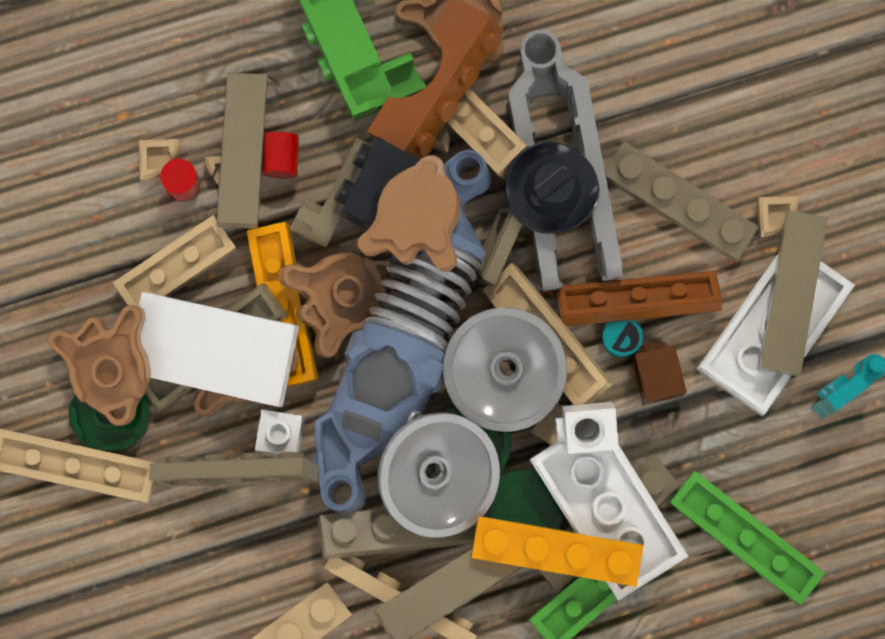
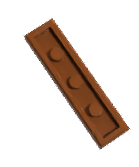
[556,270,723,326]

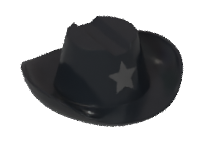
[506,141,600,234]

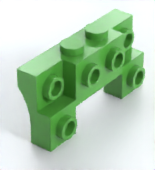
[298,0,426,121]

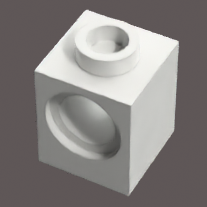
[555,402,619,454]
[255,410,305,458]

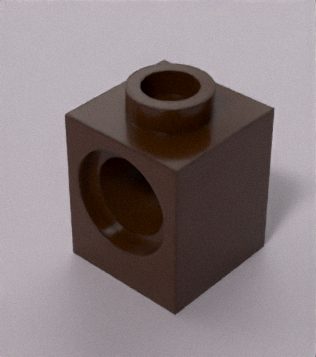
[631,341,687,406]

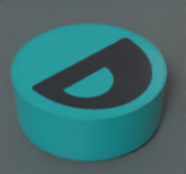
[601,320,643,358]

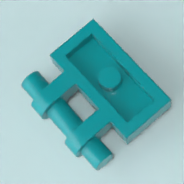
[812,354,885,419]

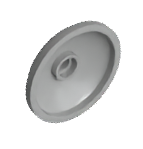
[443,307,567,432]
[378,413,500,538]

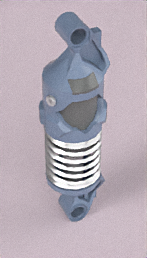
[312,150,492,513]

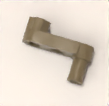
[290,138,368,248]

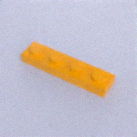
[247,222,319,388]
[471,516,644,587]

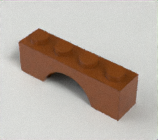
[367,0,504,159]

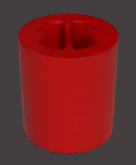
[262,132,300,179]
[160,158,201,202]

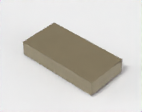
[473,207,522,286]

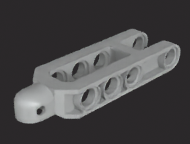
[507,30,623,291]

